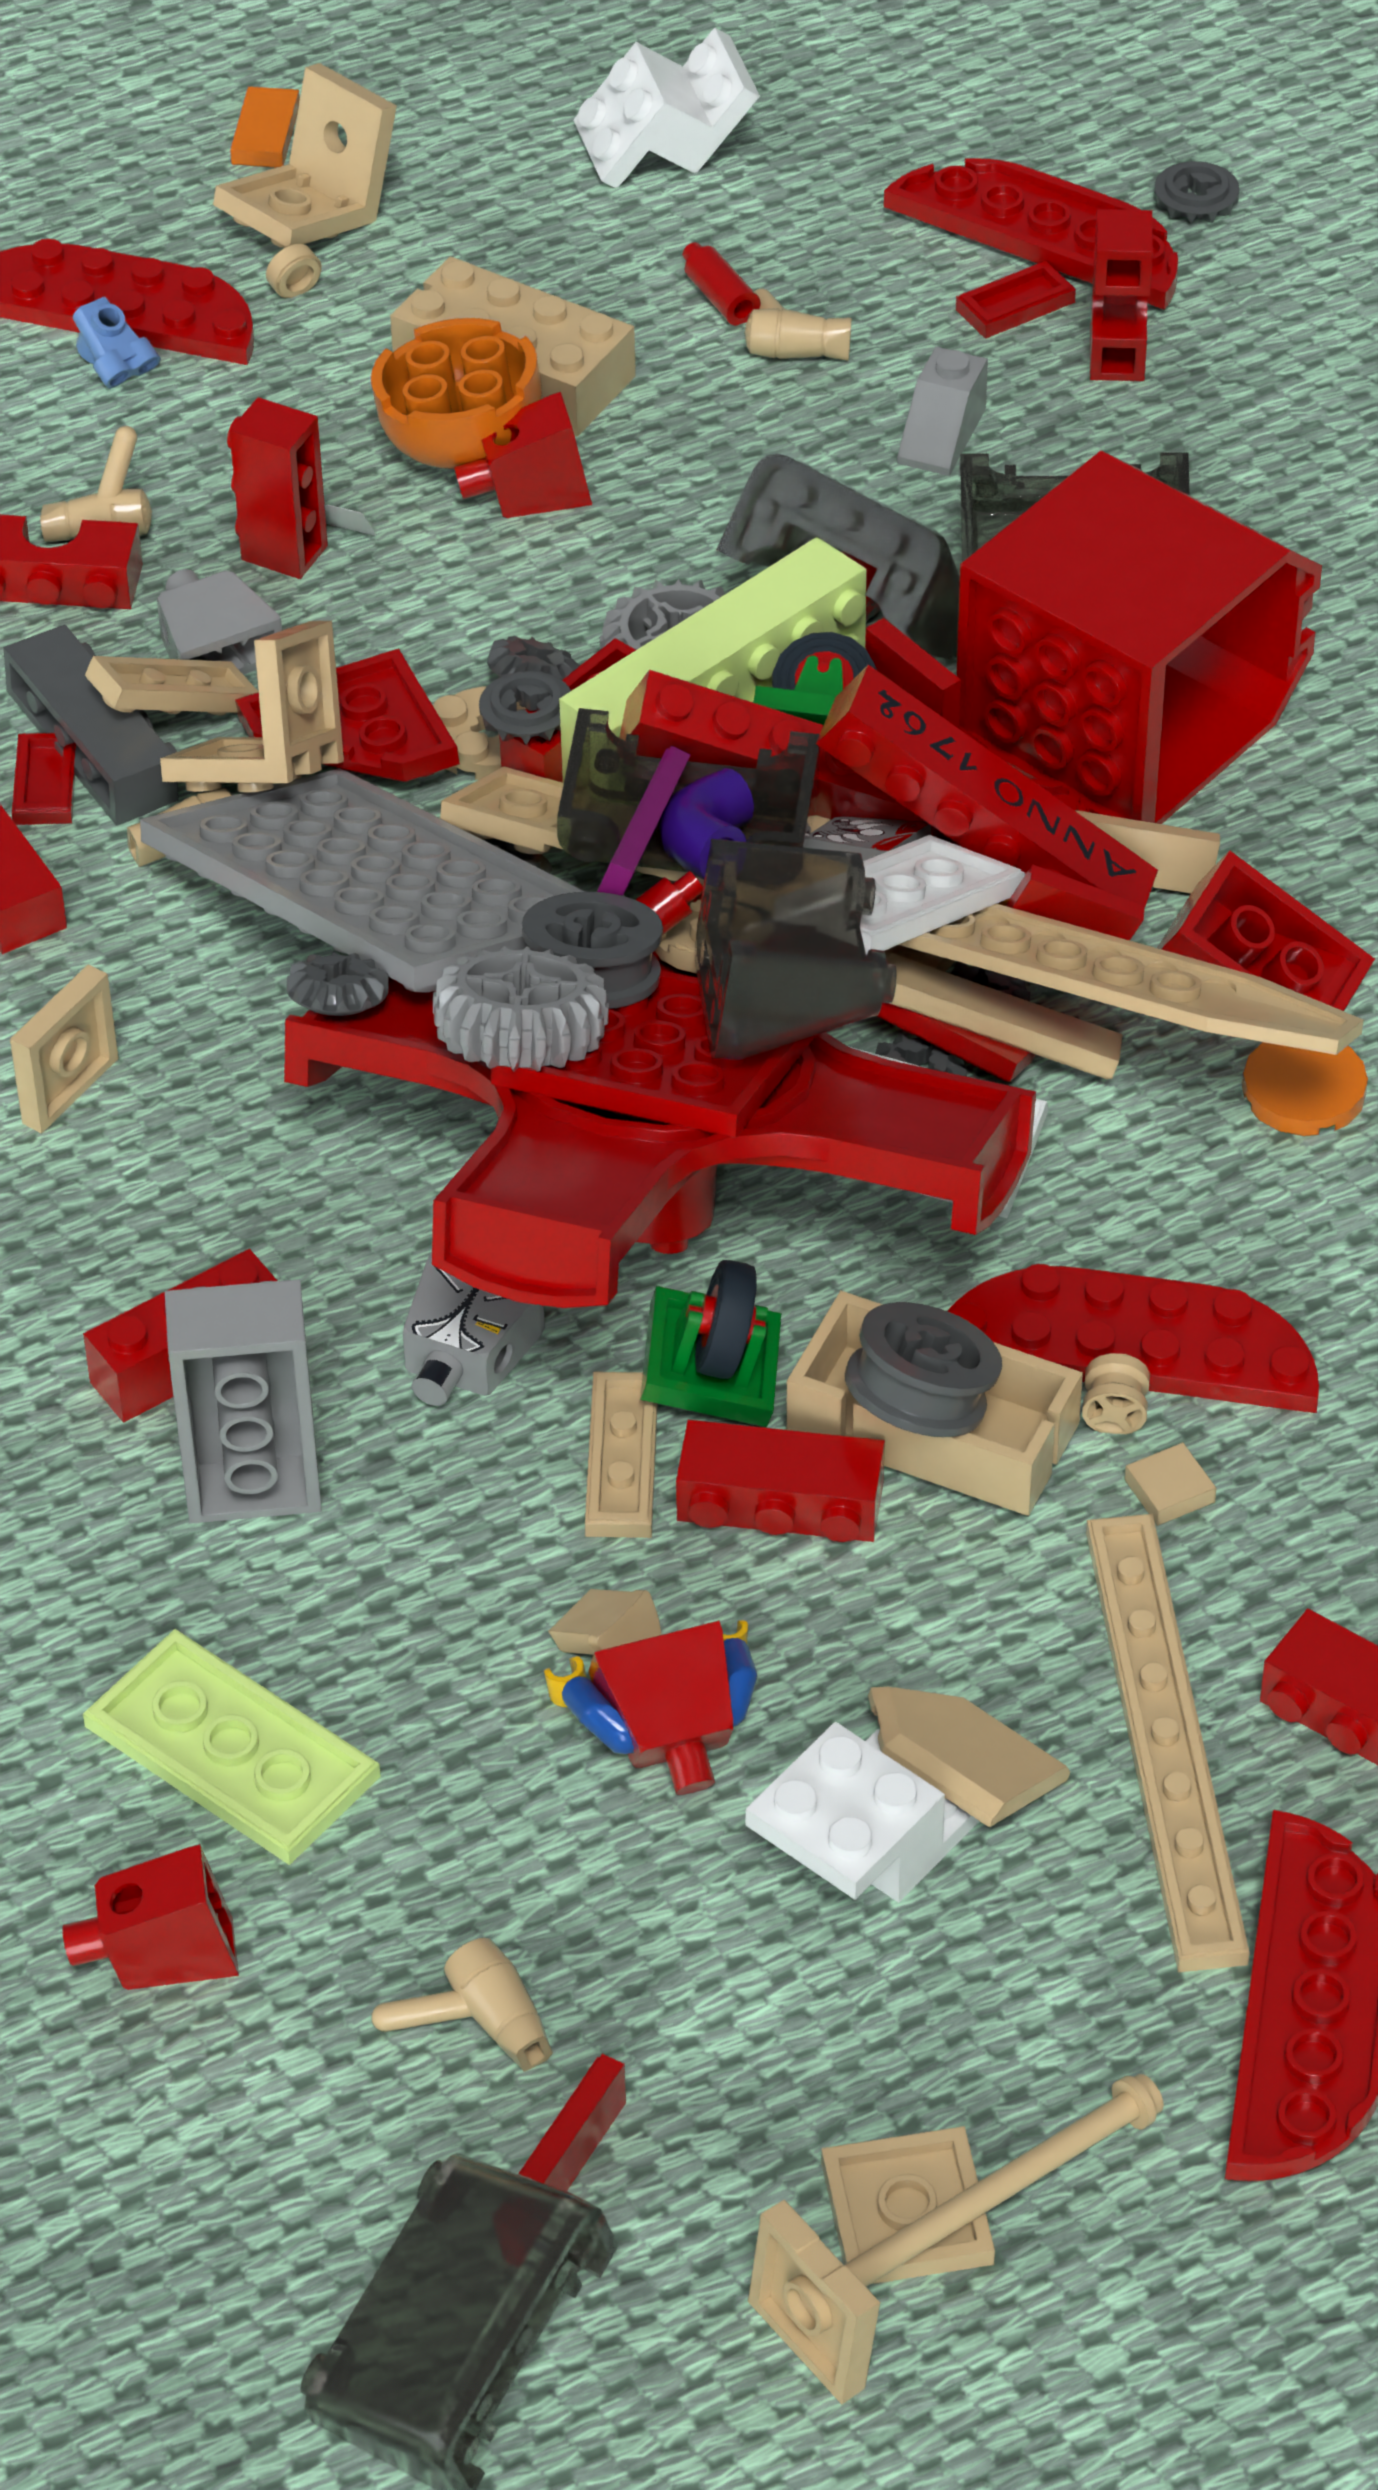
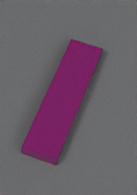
[597,746,690,896]

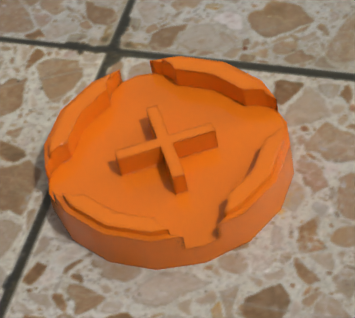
[1242,1042,1368,1136]

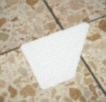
[325,505,376,536]

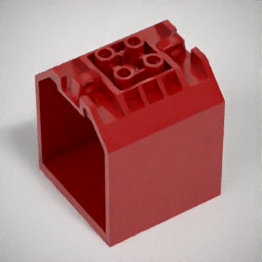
[957,450,1322,824]

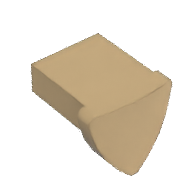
[548,1589,662,1655]

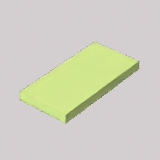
[83,1629,381,1865]

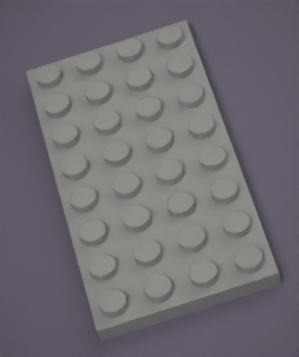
[140,768,585,992]

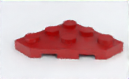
[235,648,460,782]

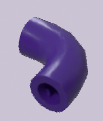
[659,768,754,885]

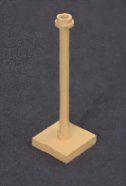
[748,2074,1164,2404]

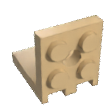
[213,63,397,248]
[160,621,344,792]

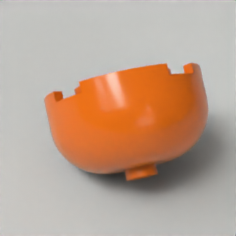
[371,318,542,469]

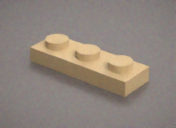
[85,656,259,716]

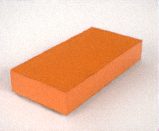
[230,86,300,167]

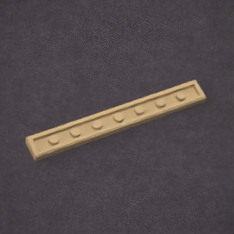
[1086,1514,1250,1972]

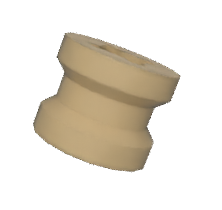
[1082,1353,1150,1434]

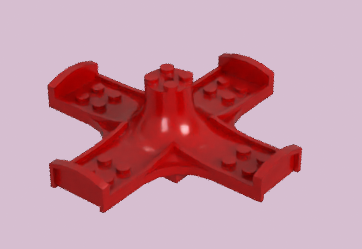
[284,892,1036,1308]

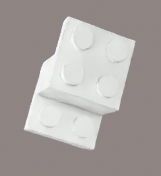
[573,27,760,188]
[746,1721,979,1903]

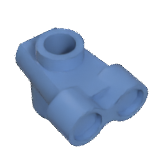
[73,297,161,388]

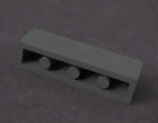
[3,625,179,826]

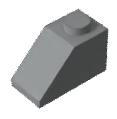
[897,347,988,476]

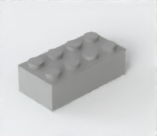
[165,1279,321,1524]

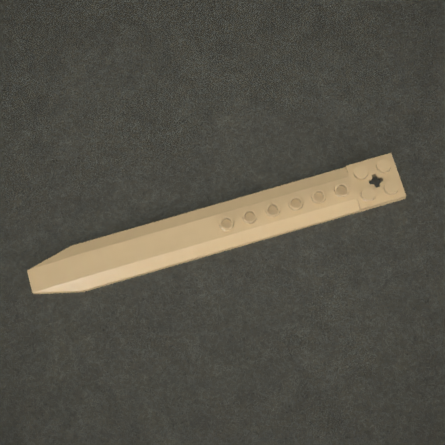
[440,766,1364,1055]

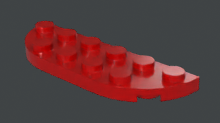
[884,158,1178,310]
[0,238,254,365]
[947,1264,1319,1413]
[1225,1810,1378,2181]

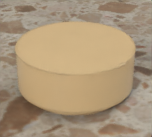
[266,244,322,298]

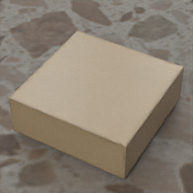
[1125,1443,1216,1526]

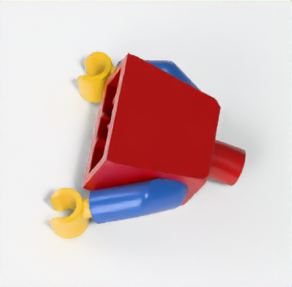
[544,1620,758,1795]

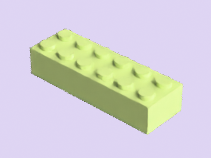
[559,537,866,804]

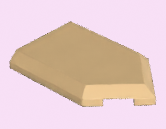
[868,1687,1070,1827]

